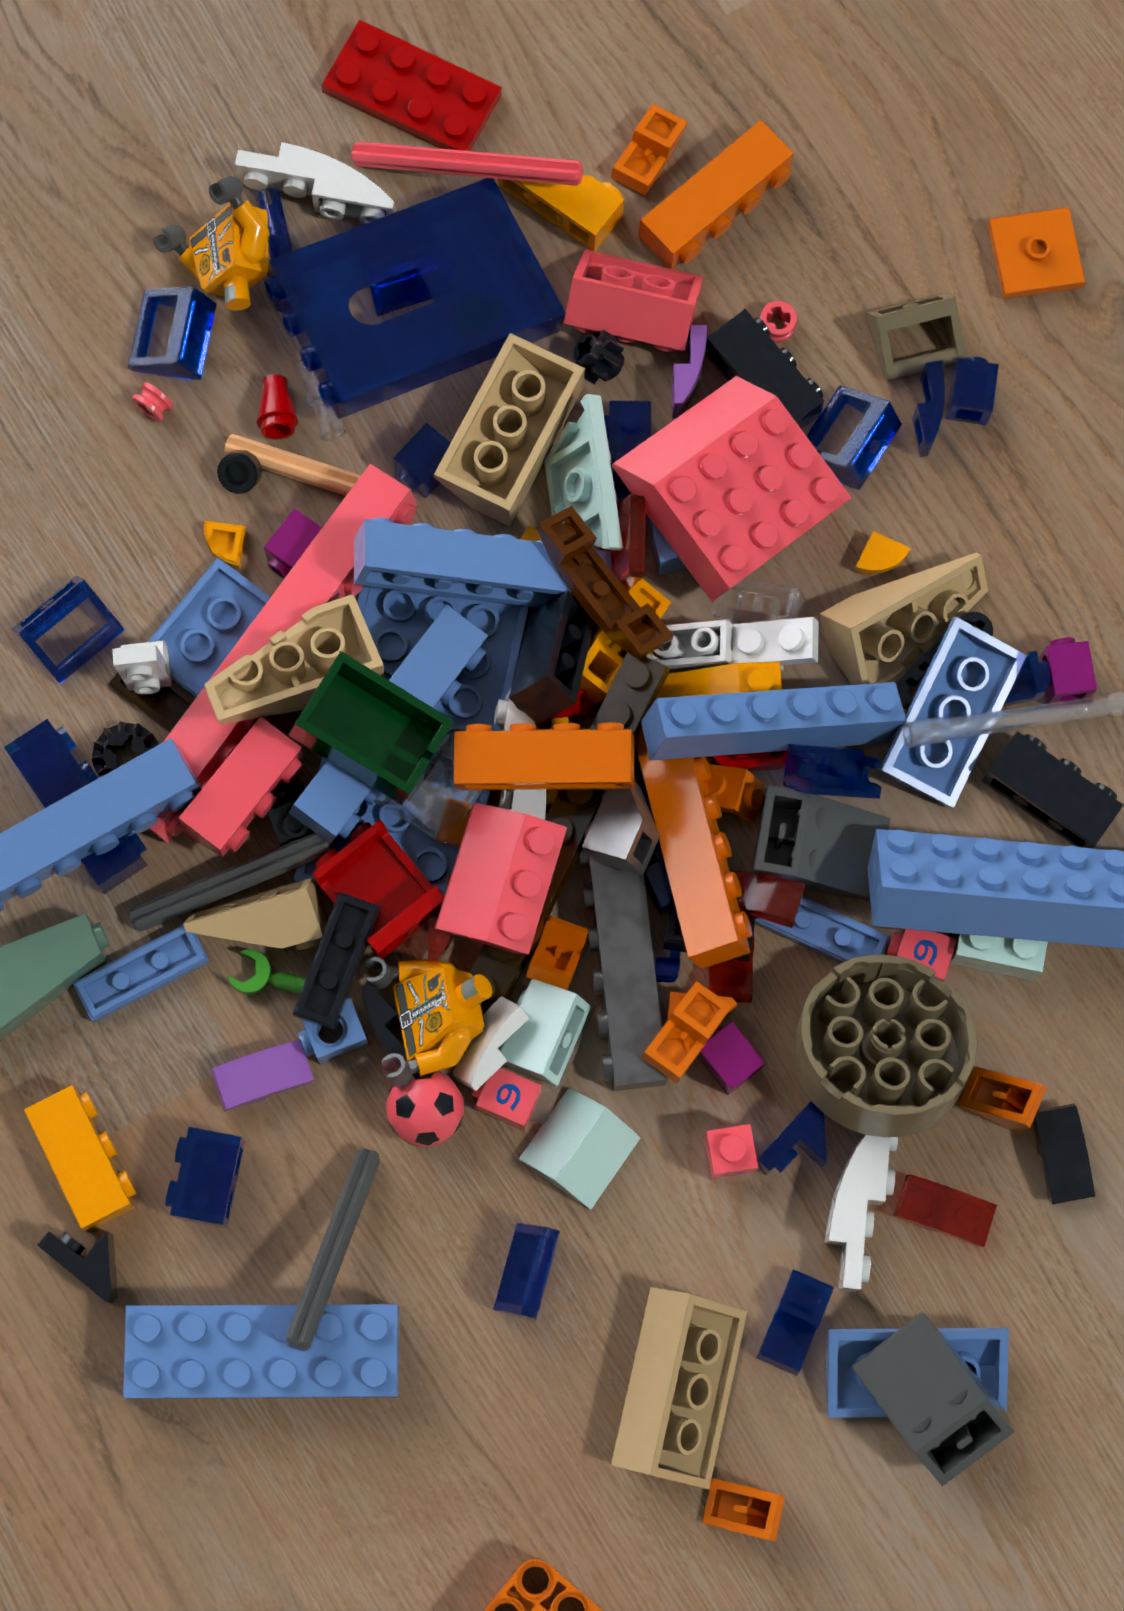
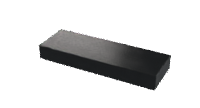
[292,892,381,1031]

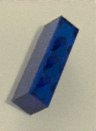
[4,719,148,894]

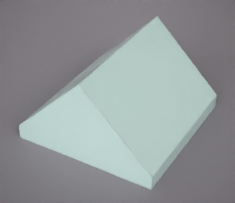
[519,1088,641,1211]

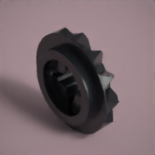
[91,721,159,777]

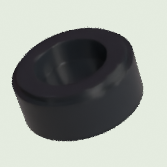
[217,450,262,494]

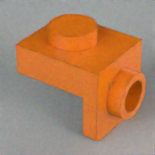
[707,764,764,822]
[526,916,588,990]

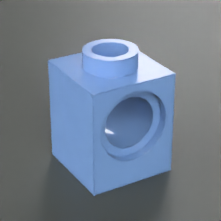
[298,998,369,1064]

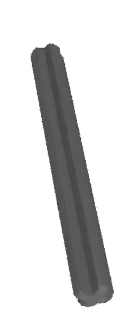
[129,833,333,931]
[286,1148,380,1351]

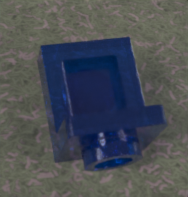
[1002,650,1051,707]

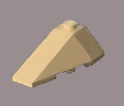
[820,553,988,685]
[204,594,384,725]

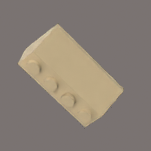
[434,333,585,527]
[611,1287,747,1489]

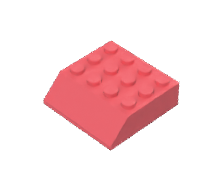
[611,376,852,602]

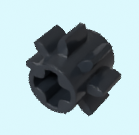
[573,330,624,384]

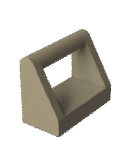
[866,293,966,381]

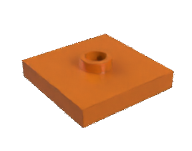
[987,207,1085,299]

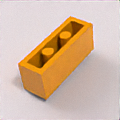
[24,1085,137,1232]

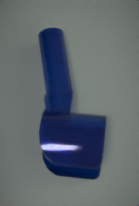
[655,950,681,983]

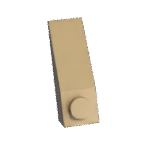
[183,877,328,950]

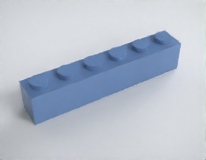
[354,518,612,607]
[289,605,488,844]
[641,682,906,761]
[0,738,202,911]

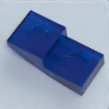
[912,360,945,457]
[756,1269,834,1376]

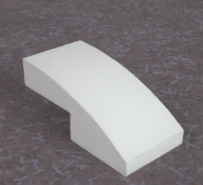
[453,996,529,1091]

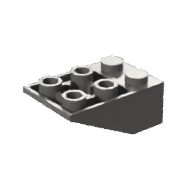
[750,785,890,901]
[852,1312,1015,1487]

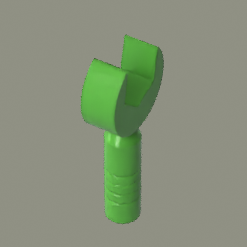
[228,949,306,995]

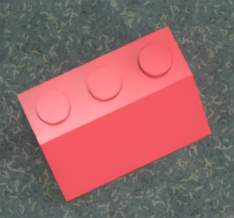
[564,249,704,352]
[179,716,304,857]
[435,802,567,955]

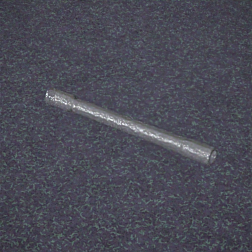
[903,690,1124,748]

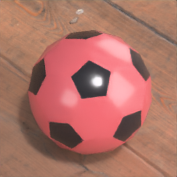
[386,1071,464,1147]

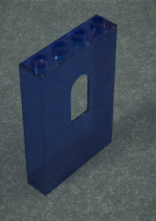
[264,178,566,420]

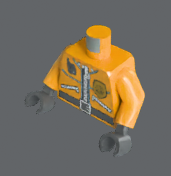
[153,176,269,311]
[364,957,492,1087]

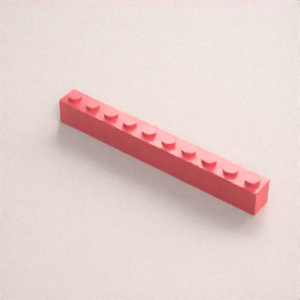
[148,464,418,844]

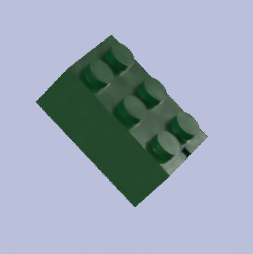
[289,651,454,805]

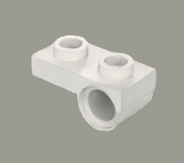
[112,640,172,694]

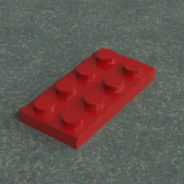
[321,19,502,151]

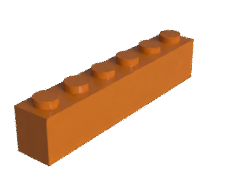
[635,729,752,969]

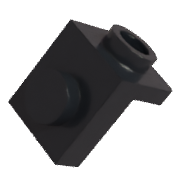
[267,783,314,846]

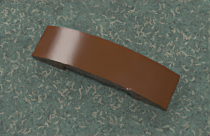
[537,506,674,659]

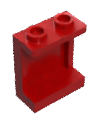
[312,820,445,959]

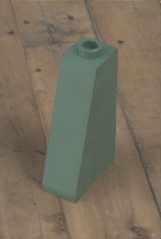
[0,913,109,1041]

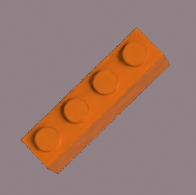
[639,120,794,269]
[454,722,634,791]

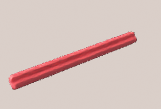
[351,141,584,186]

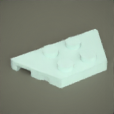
[544,394,623,550]

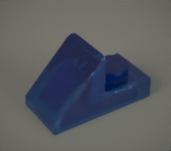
[757,1101,827,1175]

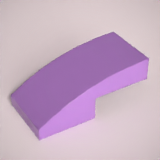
[672,325,707,418]
[211,1039,314,1111]

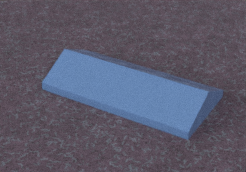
[879,617,1027,808]
[825,1328,1009,1418]

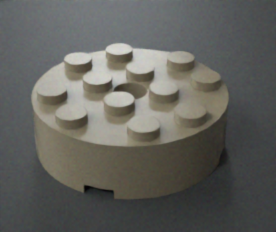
[793,955,977,1137]

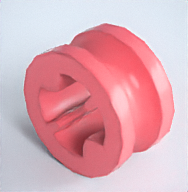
[760,301,797,343]
[131,382,173,423]

